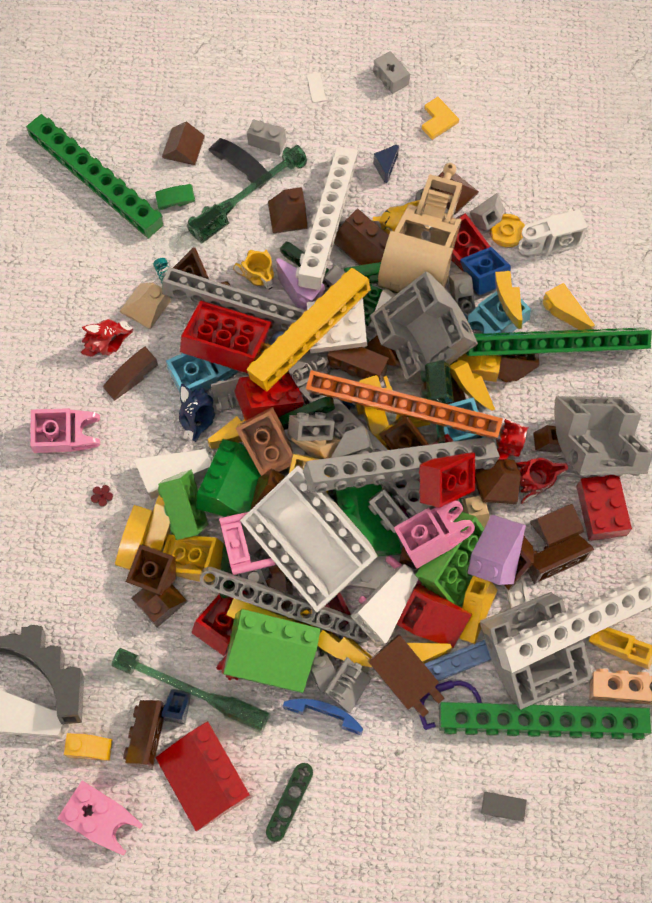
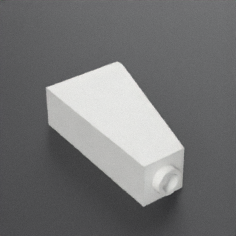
[134,449,214,500]
[350,564,418,646]
[0,690,71,738]

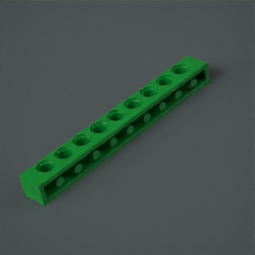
[26,114,164,239]
[465,327,652,356]
[439,702,651,740]

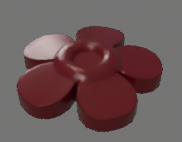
[91,485,113,507]

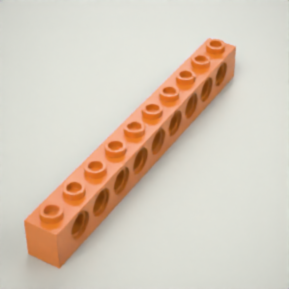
[306,370,503,440]

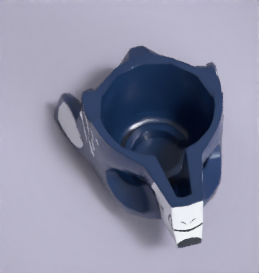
[179,384,216,442]

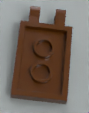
[368,634,445,717]

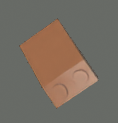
[236,407,294,476]

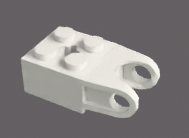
[518,209,587,255]

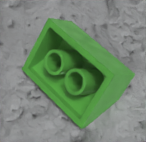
[158,469,209,540]

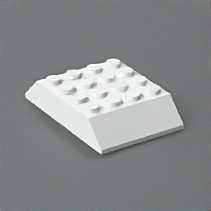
[240,466,378,612]

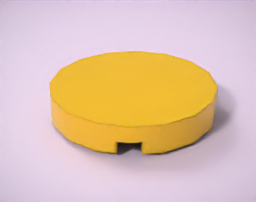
[490,214,525,247]

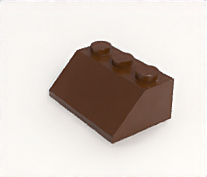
[334,208,389,266]
[327,347,389,383]
[527,535,594,584]
[123,700,165,770]

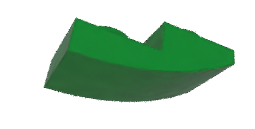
[155,184,195,210]
[363,284,383,326]

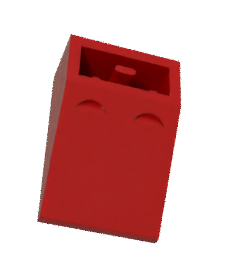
[396,584,472,648]

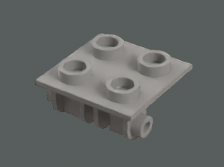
[288,350,329,387]
[211,375,248,412]
[325,657,372,713]

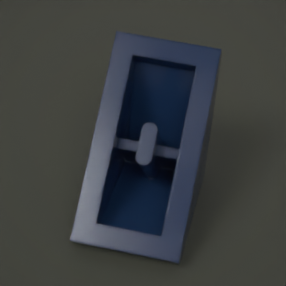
[373,145,399,183]
[162,689,191,724]

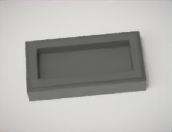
[481,792,527,822]

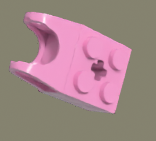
[31,408,100,453]
[394,501,475,568]
[57,781,143,855]

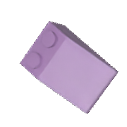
[276,258,324,310]
[468,515,526,585]

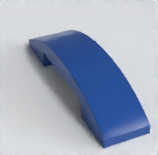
[283,699,363,735]

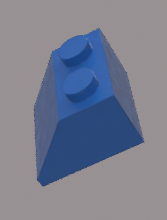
[460,247,511,296]

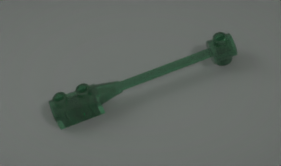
[187,145,307,243]
[420,360,464,512]
[112,648,270,734]

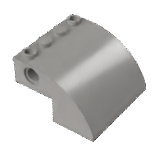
[370,271,478,386]
[554,396,652,477]
[480,592,593,710]

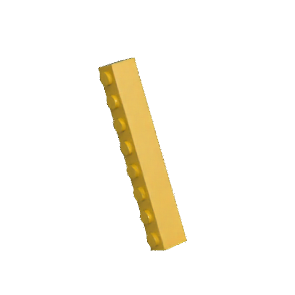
[247,268,371,392]

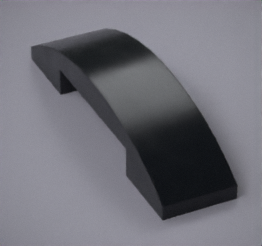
[208,138,272,189]

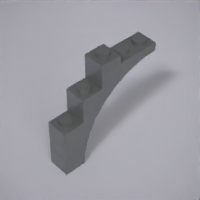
[0,625,84,724]

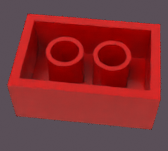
[234,372,304,421]
[576,475,632,541]

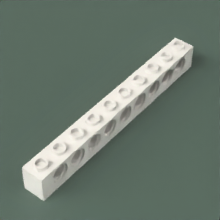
[296,146,358,290]
[495,572,652,673]

